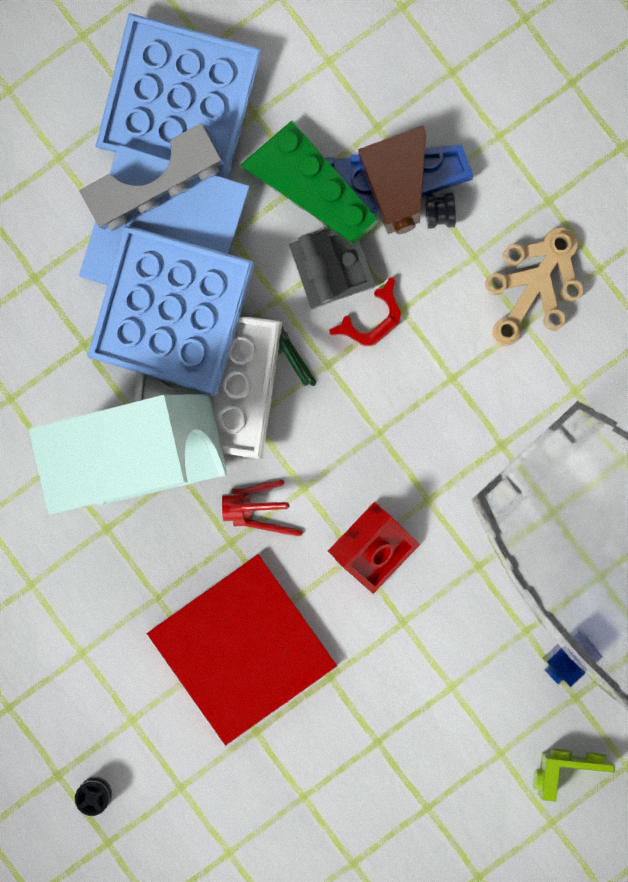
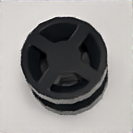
[425,193,456,229]
[75,777,112,816]

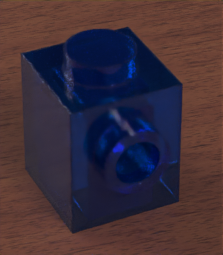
[542,631,600,687]

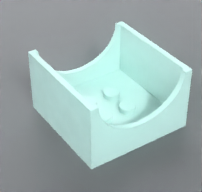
[28,394,228,515]

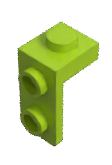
[533,749,615,802]

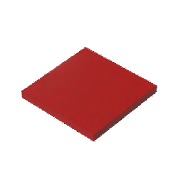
[146,554,337,746]

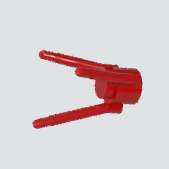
[222,479,303,536]

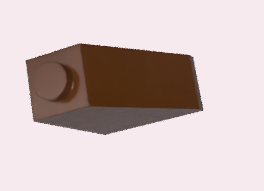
[358,125,426,234]

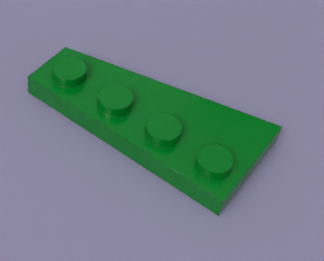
[240,120,380,245]

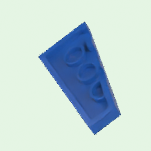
[325,145,473,214]

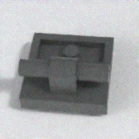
[289,229,376,310]

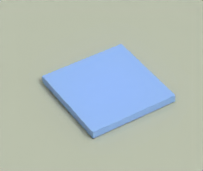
[95,13,262,179]
[79,145,250,285]
[87,225,255,396]

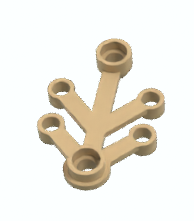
[485,227,583,346]

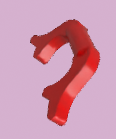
[329,277,401,346]

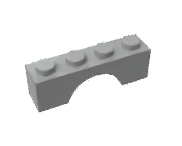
[79,123,224,231]

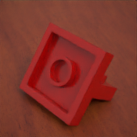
[328,501,420,594]

